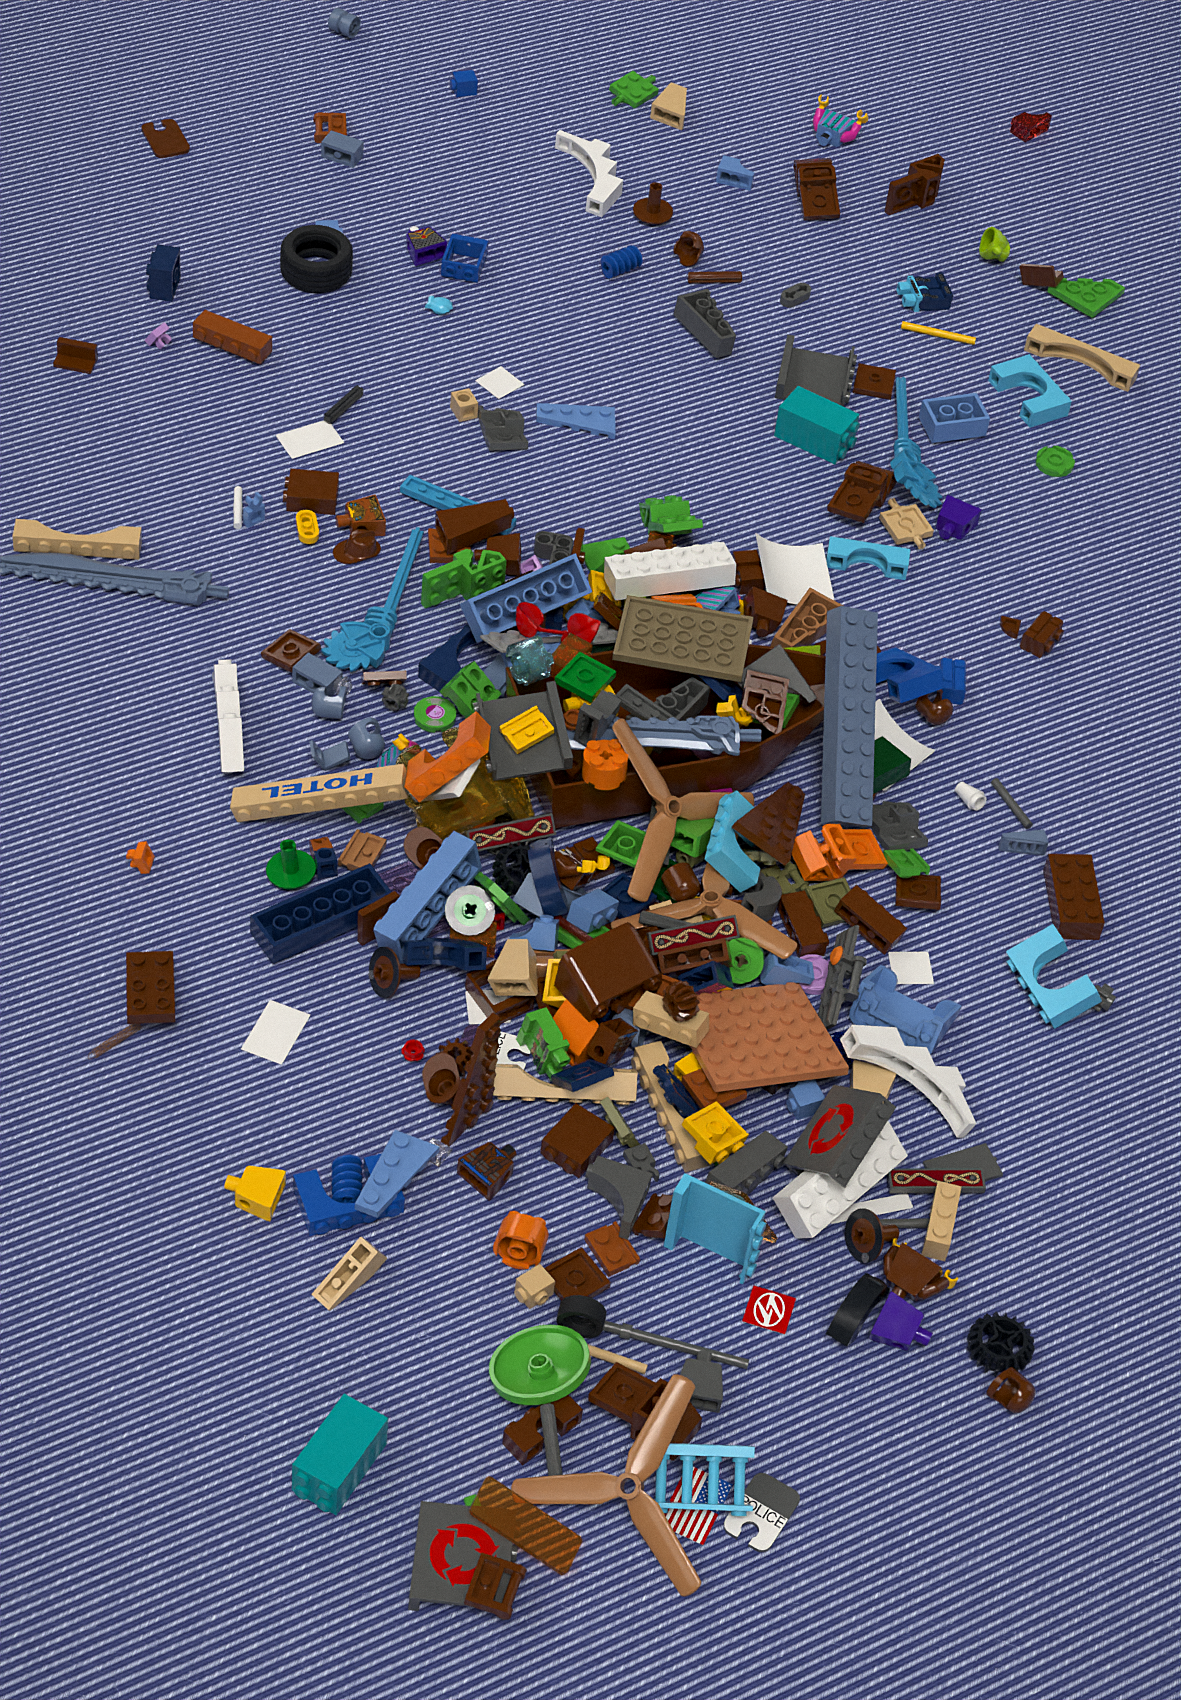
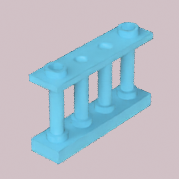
[655,1443,755,1516]

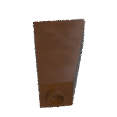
[435,499,514,554]

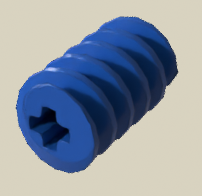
[601,245,643,279]
[331,1155,362,1203]

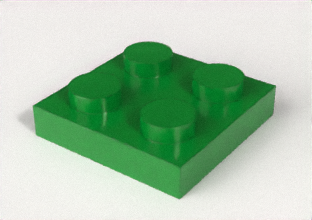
[555,651,616,703]

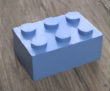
[919,393,990,443]

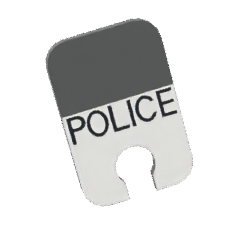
[724,1473,800,1552]

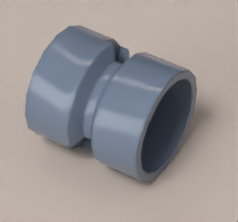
[328,8,361,38]

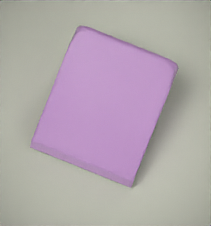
[520,555,543,574]

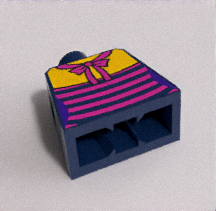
[678,961,734,995]

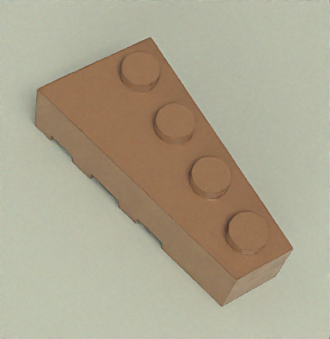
[770,588,843,648]

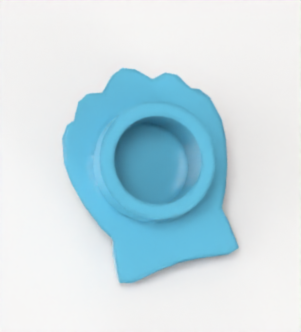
[425,296,453,315]

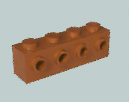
[193,310,272,364]

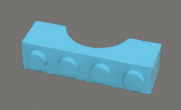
[826,536,910,580]

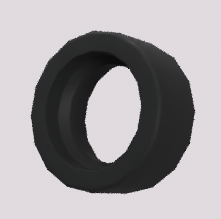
[557,1295,607,1338]

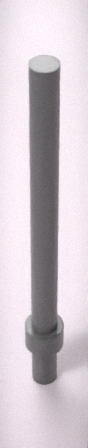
[603,1321,749,1369]

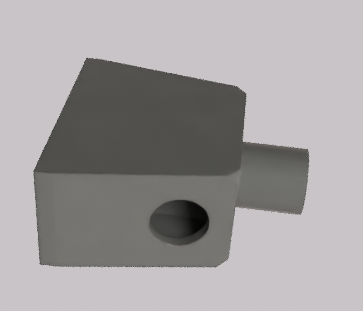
[680,1350,723,1413]

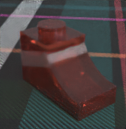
[1010,112,1052,143]

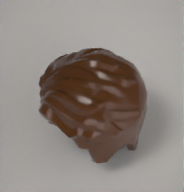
[673,231,704,267]

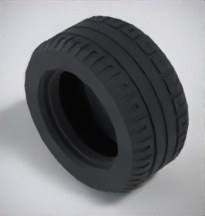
[280,225,353,293]

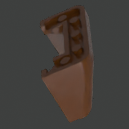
[554,922,662,1022]

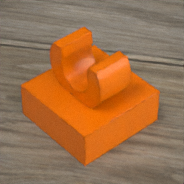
[126,841,155,874]

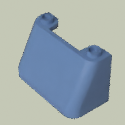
[849,965,962,1055]

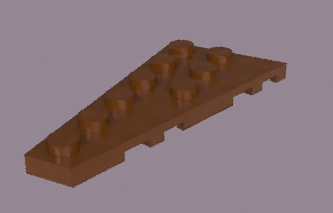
[732,782,805,865]
[440,1013,501,1149]

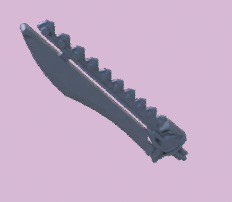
[0,553,230,606]
[567,716,761,756]

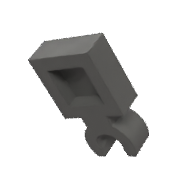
[623,1143,659,1182]

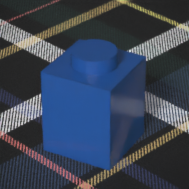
[450,70,478,97]

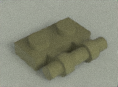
[741,847,778,865]
[760,861,809,895]

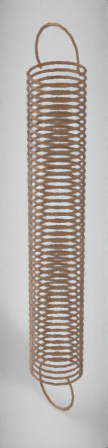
[88,1024,144,1059]

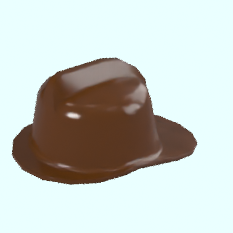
[333,529,381,564]
[404,827,443,870]
[422,1053,460,1106]

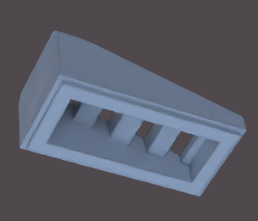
[998,830,1048,855]

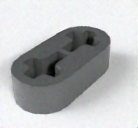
[780,283,811,308]

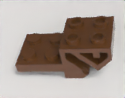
[884,154,945,215]
[793,158,840,220]
[827,461,897,523]
[126,951,175,1024]
[588,1362,702,1461]

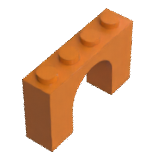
[404,711,491,802]

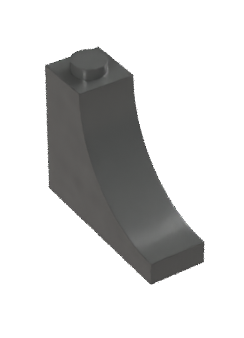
[738,644,817,703]
[573,690,622,747]
[585,1155,653,1240]

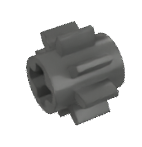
[382,684,409,711]
[1092,983,1116,1012]

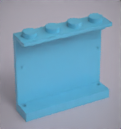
[664,1173,767,1284]

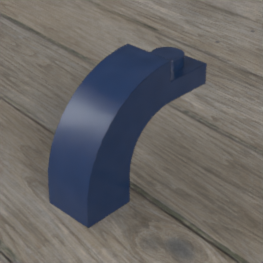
[528,838,568,917]
[404,938,487,971]

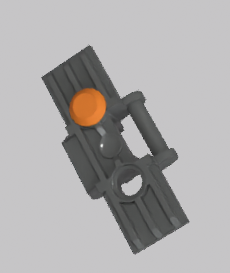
[818,925,867,1030]

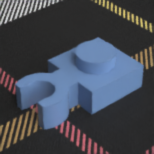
[243,492,265,528]

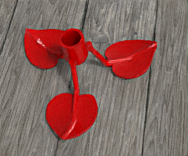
[516,602,601,661]

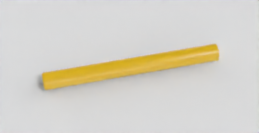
[901,321,976,345]

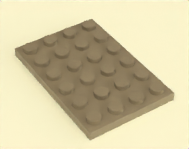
[612,595,754,682]

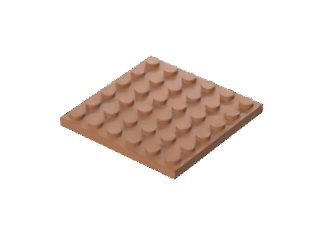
[690,982,849,1092]

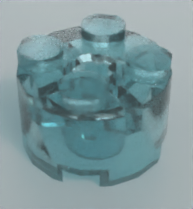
[506,635,554,686]

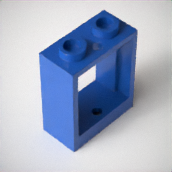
[441,233,488,283]

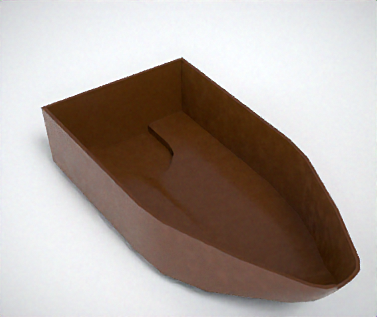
[505,644,826,828]

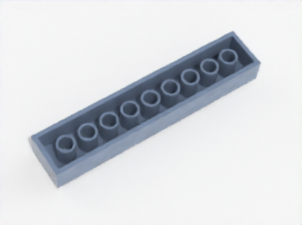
[821,606,878,829]

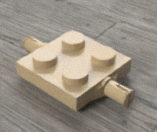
[879,498,934,549]

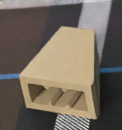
[650,82,687,130]
[487,939,538,996]

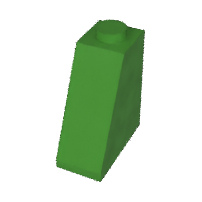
[670,818,715,858]

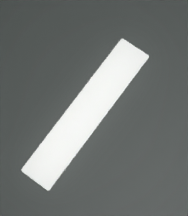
[831,1193,913,1224]

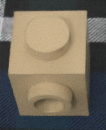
[514,1264,555,1309]

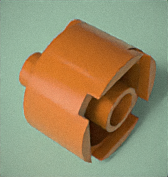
[582,739,628,790]
[493,1211,549,1270]

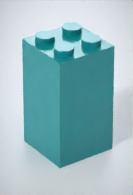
[774,386,860,465]
[292,1394,388,1515]

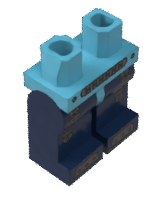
[896,272,953,312]

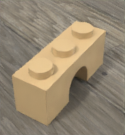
[633,991,709,1048]
[921,1181,961,1261]

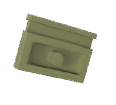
[600,1097,640,1148]

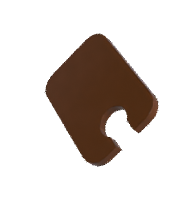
[141,119,190,158]

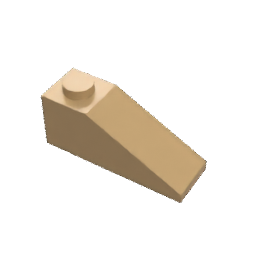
[312,1237,387,1311]

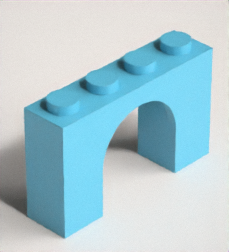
[988,354,1072,428]
[705,790,761,893]
[1006,924,1102,1029]

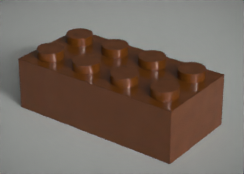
[1043,854,1105,940]

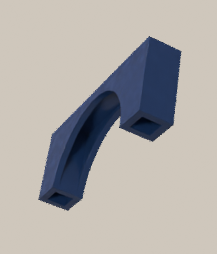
[418,624,541,700]

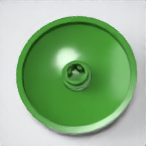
[489,1325,591,1405]

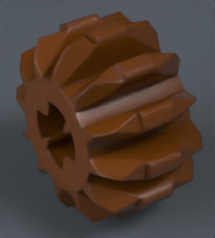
[662,981,700,1022]
[436,1037,474,1077]

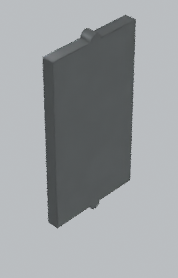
[923,1143,1003,1182]

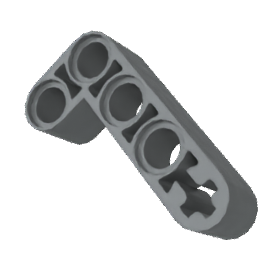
[534,531,573,565]

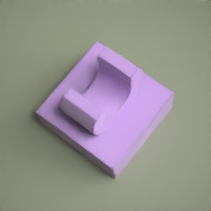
[144,322,172,349]

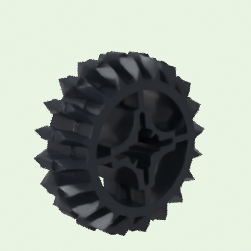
[492,841,531,897]
[967,1311,1035,1376]

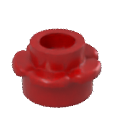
[401,1040,425,1062]

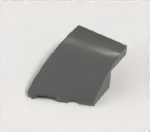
[478,405,528,451]
[871,801,928,851]

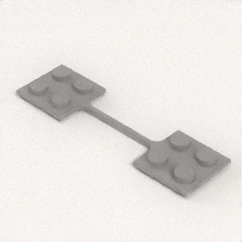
[480,622,618,653]

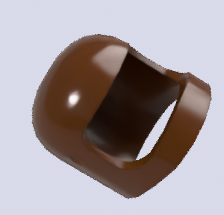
[915,689,953,725]
[661,862,700,902]
[986,1367,1036,1413]

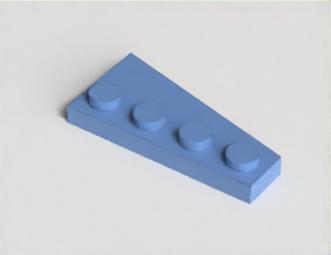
[536,403,616,439]
[355,1130,440,1218]

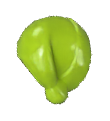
[979,227,1010,262]

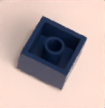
[146,244,181,302]

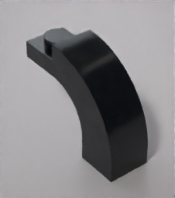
[826,1273,890,1346]

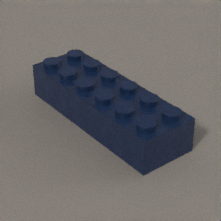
[250,863,392,964]

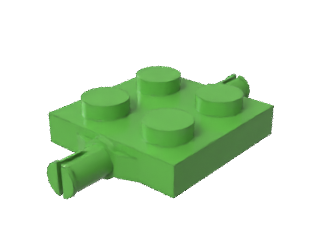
[609,71,659,109]

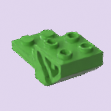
[639,495,703,538]
[421,549,507,609]

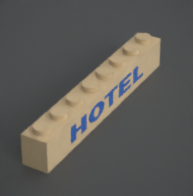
[230,764,409,822]

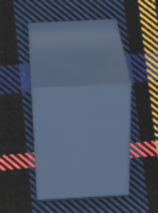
[513,873,545,918]

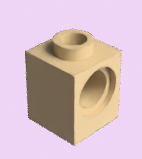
[450,388,478,422]

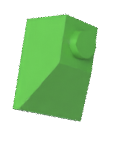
[582,537,630,573]
[596,820,646,868]

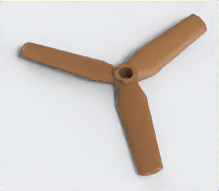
[612,718,754,902]
[611,832,797,959]
[511,1374,701,1597]

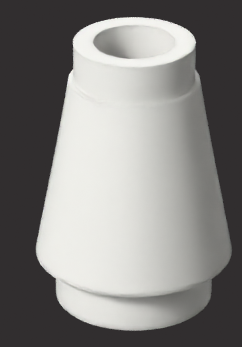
[955,782,986,811]

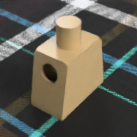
[850,1060,896,1103]

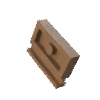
[338,829,387,871]

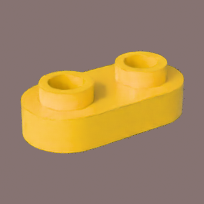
[296,510,319,544]

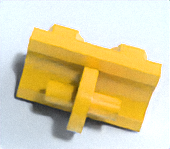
[716,695,754,729]

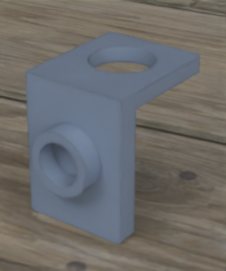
[309,740,350,771]

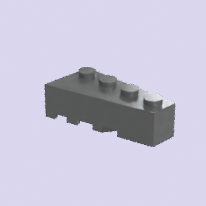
[673,289,736,358]
[625,677,710,755]
[705,1130,788,1200]

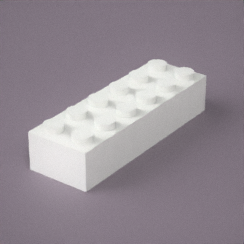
[604,542,736,600]
[773,1121,908,1238]

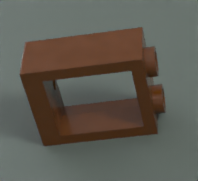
[465,960,535,1024]

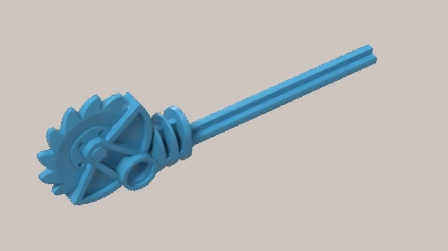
[890,377,942,508]
[321,527,424,672]

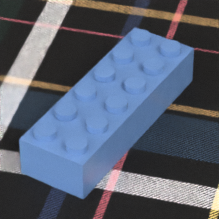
[460,553,593,643]
[373,831,482,963]

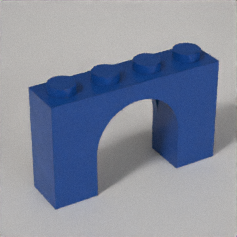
[876,647,944,703]
[293,1153,405,1236]

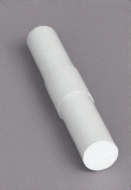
[233,486,242,529]

